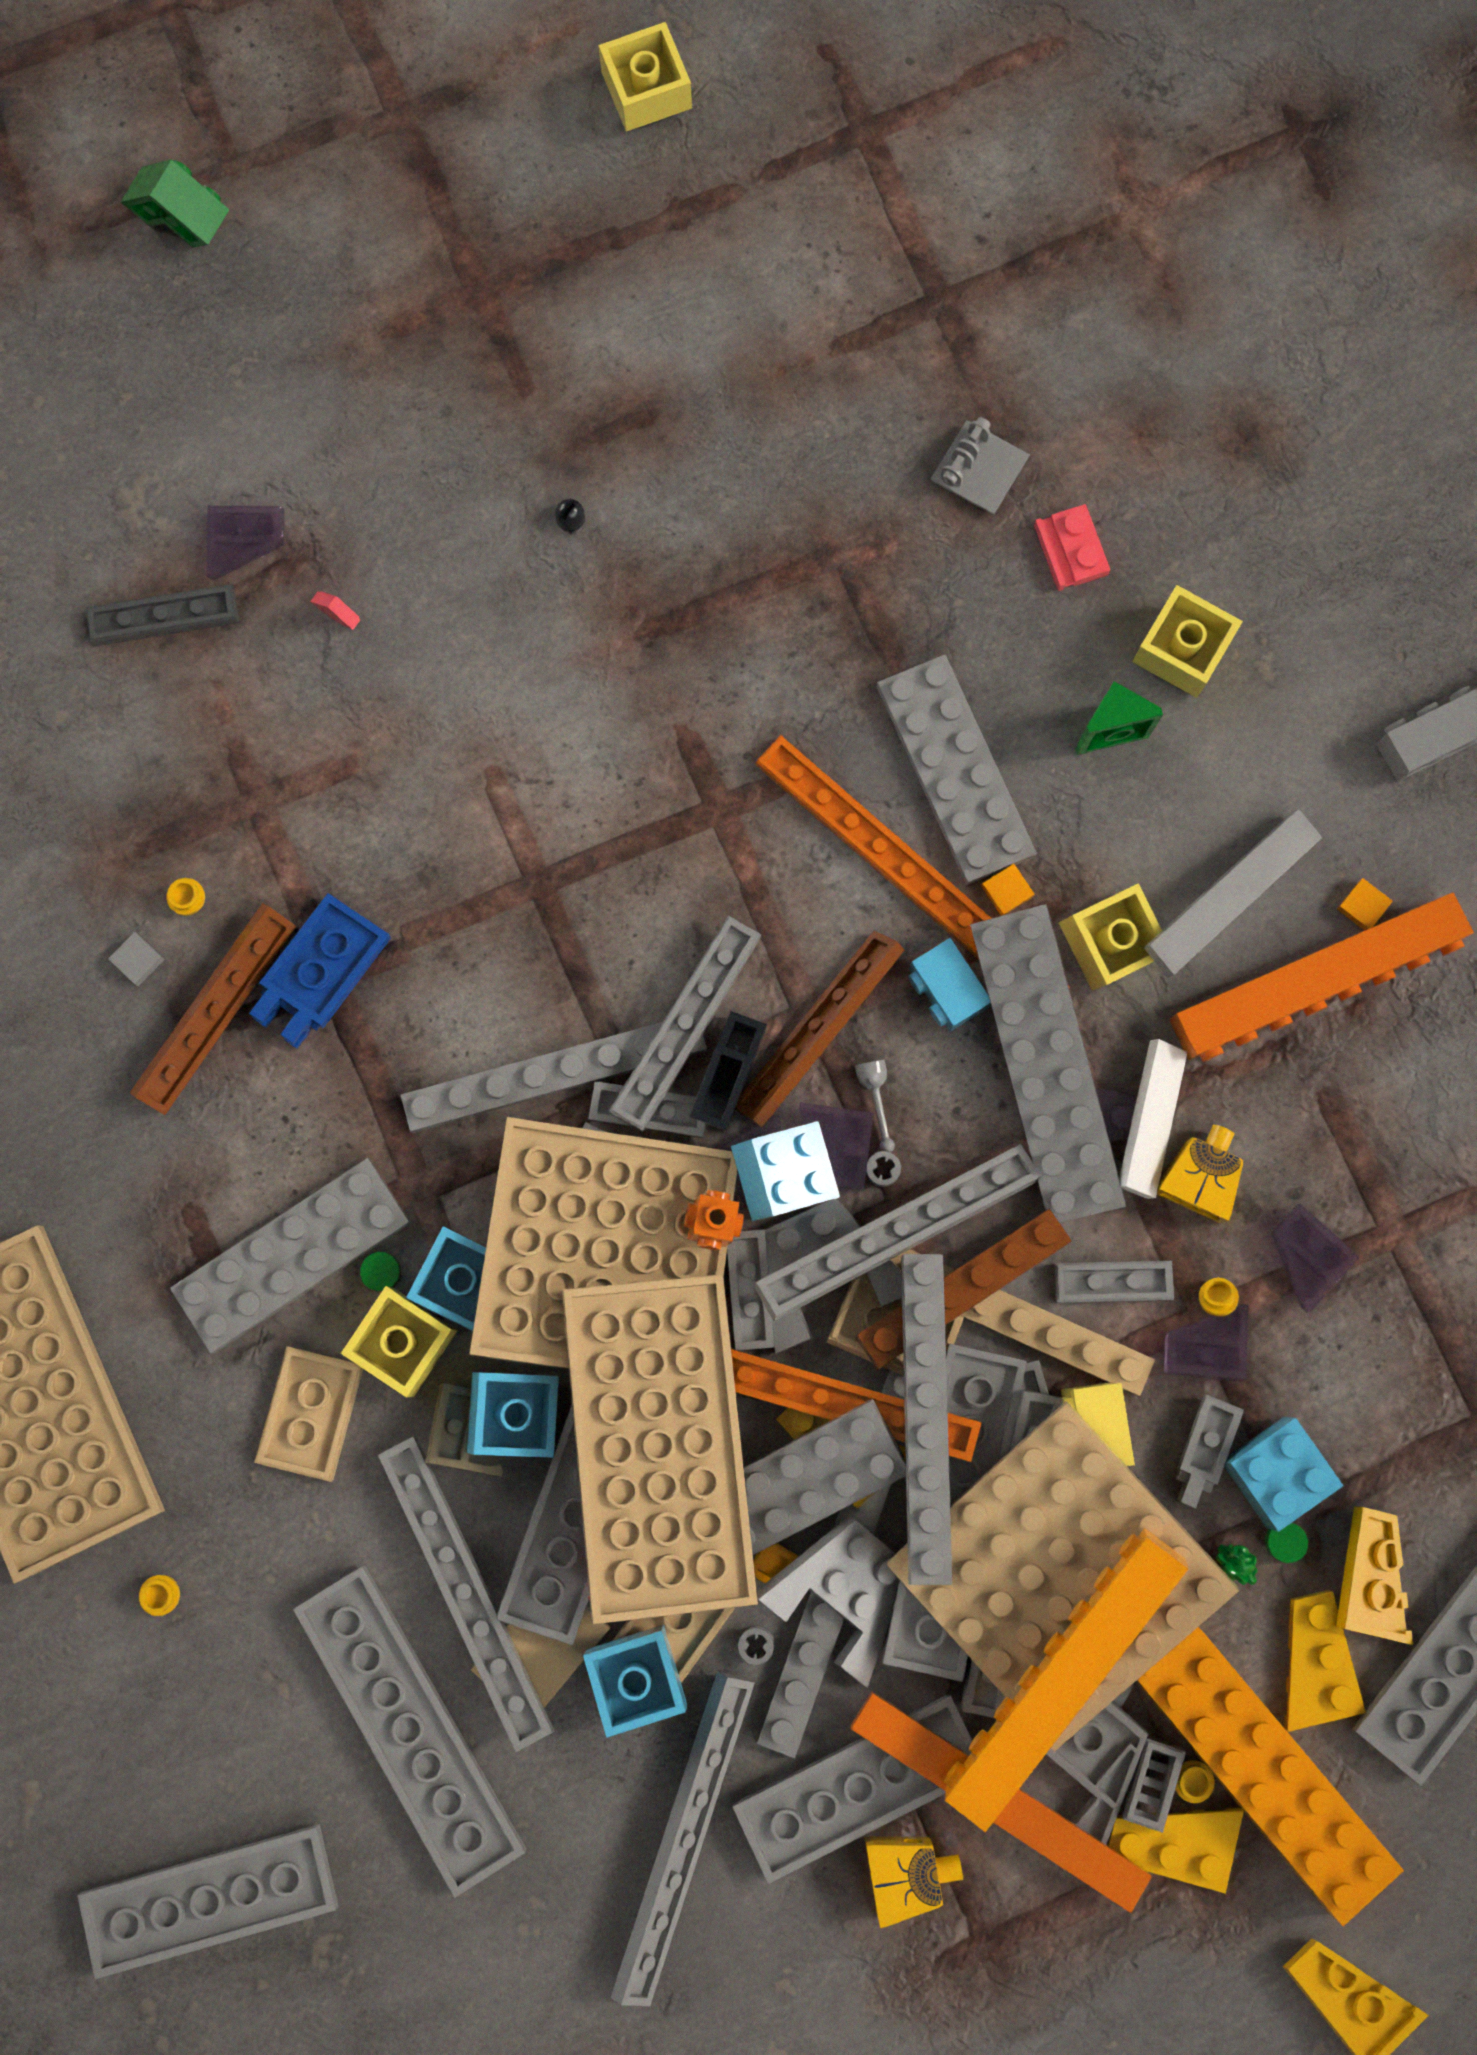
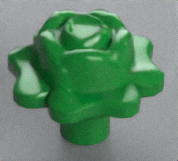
[1216,1544,1258,1585]

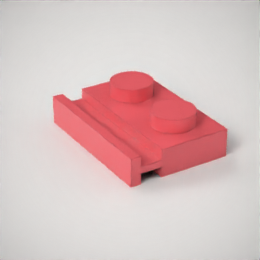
[1034,504,1111,591]

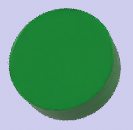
[360,1252,401,1292]
[1265,1523,1308,1563]

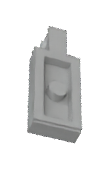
[1176,1395,1244,1509]

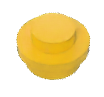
[166,878,205,916]
[1199,1277,1239,1316]
[139,1575,180,1616]
[1175,1760,1215,1803]

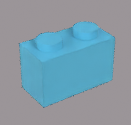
[908,938,991,1032]

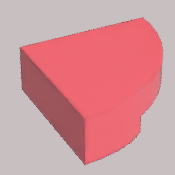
[310,591,360,630]

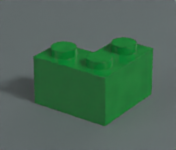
[121,159,229,248]

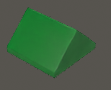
[1075,681,1163,755]

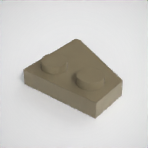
[424,1383,503,1477]

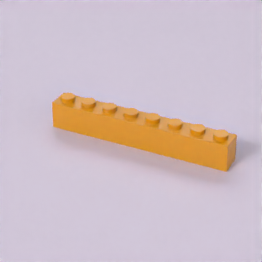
[944,1528,1189,1832]

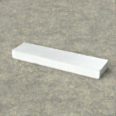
[1119,1039,1188,1199]

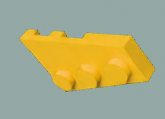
[1336,1506,1413,1645]
[1284,1590,1366,1732]
[1282,1938,1429,2055]

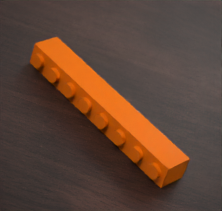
[1169,892,1474,1062]

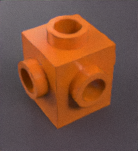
[684,1190,744,1250]

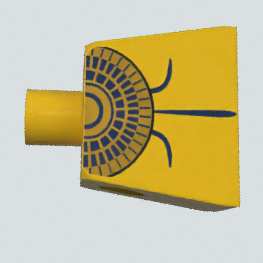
[1157,1124,1243,1224]
[864,1836,963,1928]

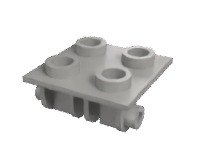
[930,417,1030,515]

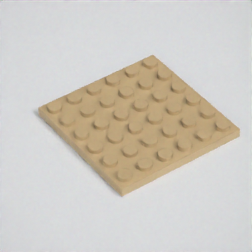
[469,1117,737,1369]
[887,1401,1239,1752]

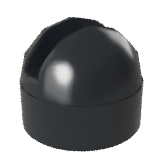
[555,498,585,532]

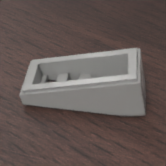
[1122,1735,1186,1833]

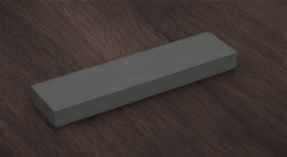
[85,584,239,647]

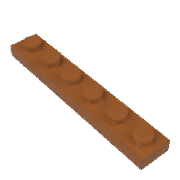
[130,903,296,1115]
[735,930,905,1128]
[855,1209,1072,1371]

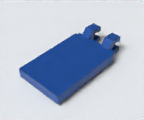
[249,893,391,1049]

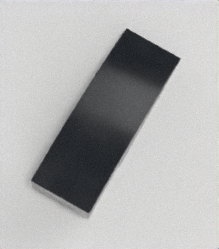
[689,1011,767,1131]

